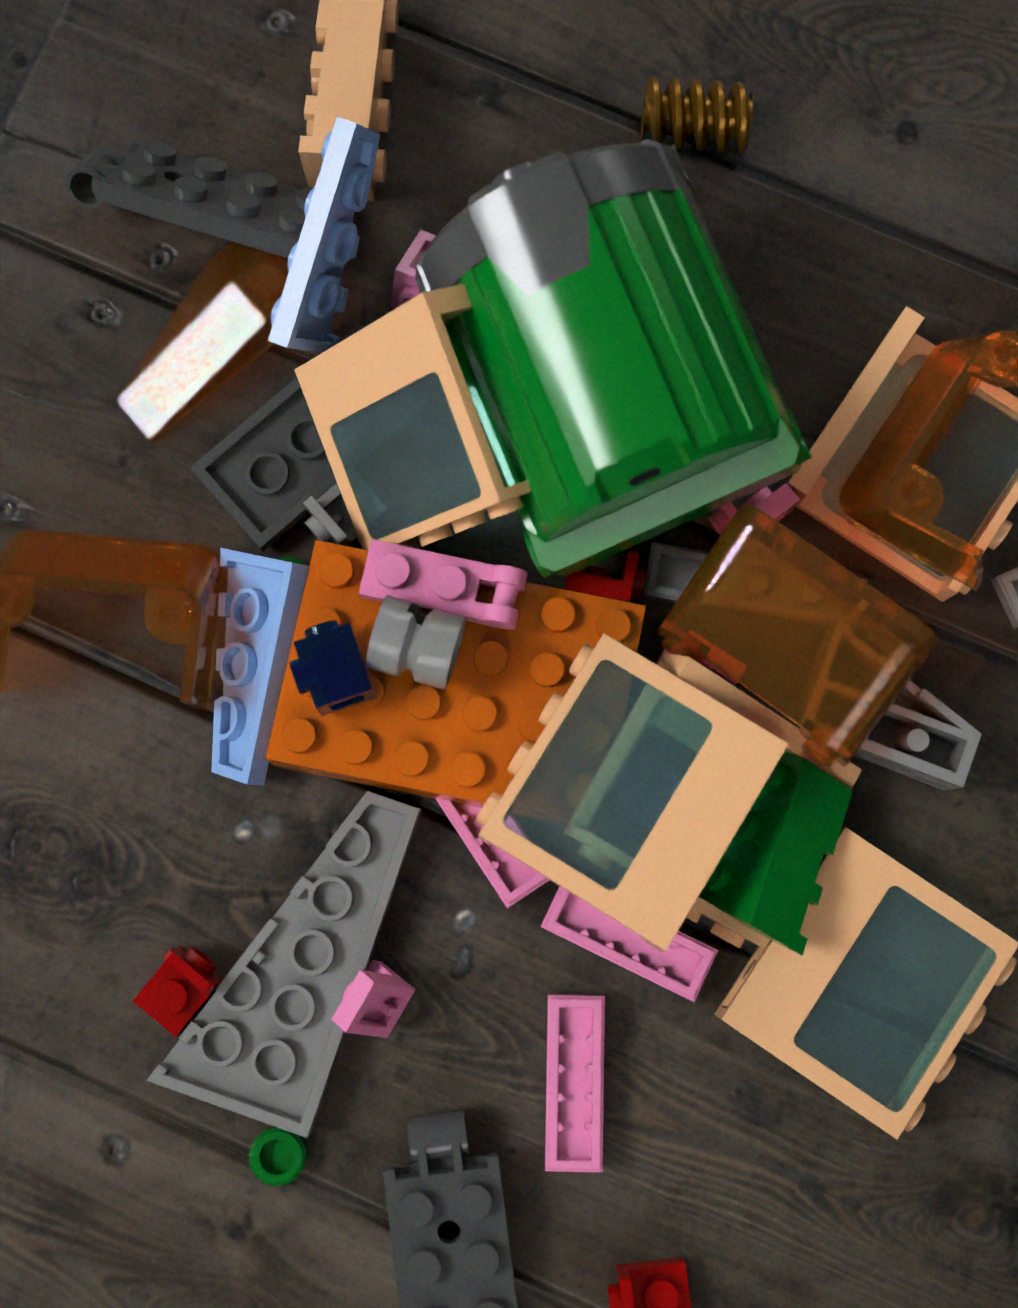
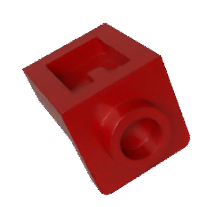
[564,549,646,602]
[133,946,222,1037]
[607,1257,691,1308]

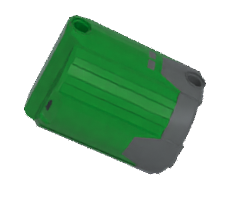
[415,139,812,578]

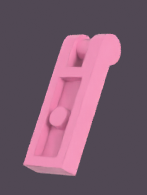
[358,539,528,630]

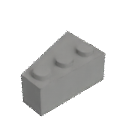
[792,620,982,791]

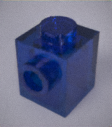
[289,620,377,716]

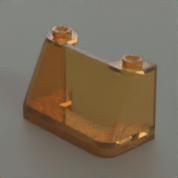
[659,504,938,768]

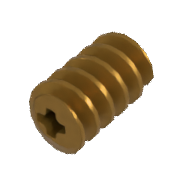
[641,77,753,153]

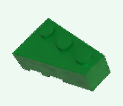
[698,752,853,956]

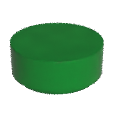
[249,1126,308,1186]

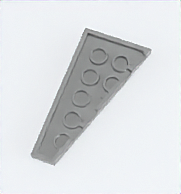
[146,791,422,1138]

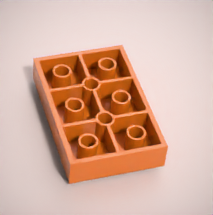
[265,540,646,832]

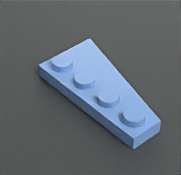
[268,117,380,353]
[211,548,309,786]

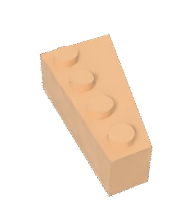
[298,0,399,202]

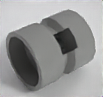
[366,595,466,690]

